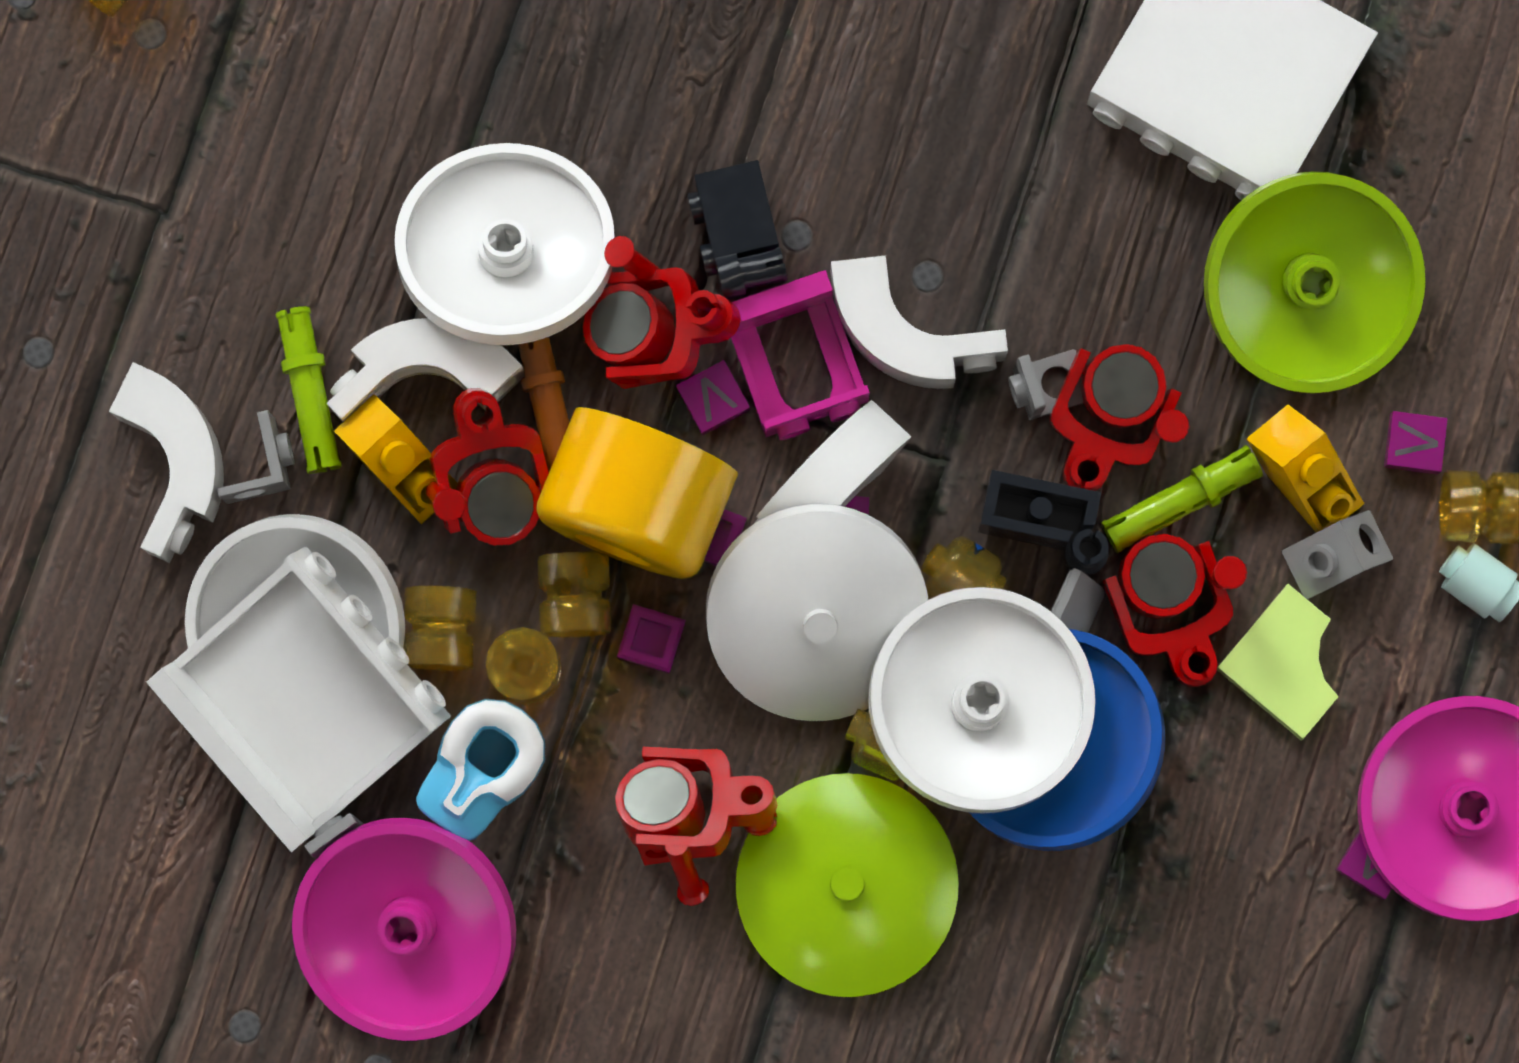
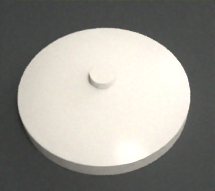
[395,143,615,345]
[706,504,929,721]
[185,514,405,648]
[868,587,1095,813]

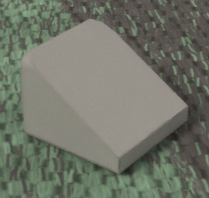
[1051,568,1105,633]

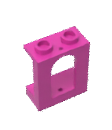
[731,270,870,440]

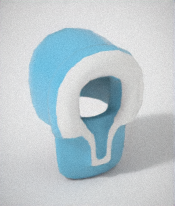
[416,699,545,841]

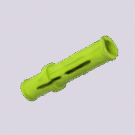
[275,306,342,474]
[1101,445,1263,554]

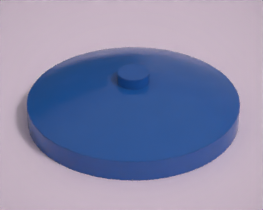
[969,629,1165,851]

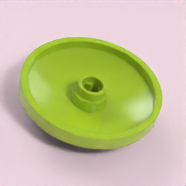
[1204,172,1425,393]
[736,773,959,997]

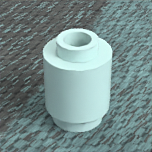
[1439,543,1519,622]

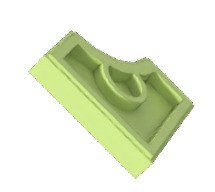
[1217,584,1338,740]

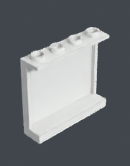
[1087,0,1378,201]
[146,546,451,853]

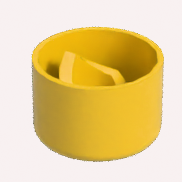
[536,407,738,579]

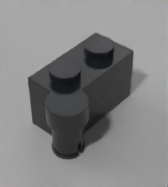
[687,160,788,300]
[978,470,1109,576]

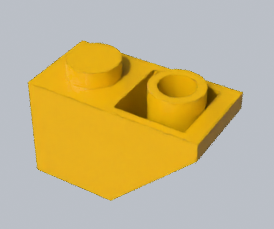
[334,394,457,524]
[1246,405,1364,533]

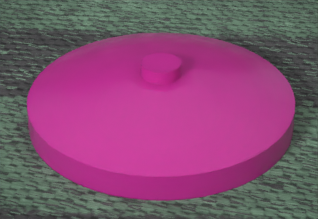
[1357,696,1519,921]
[292,818,516,1041]

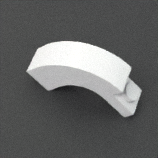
[830,255,1008,389]
[327,318,525,422]
[109,362,224,563]
[755,400,911,523]

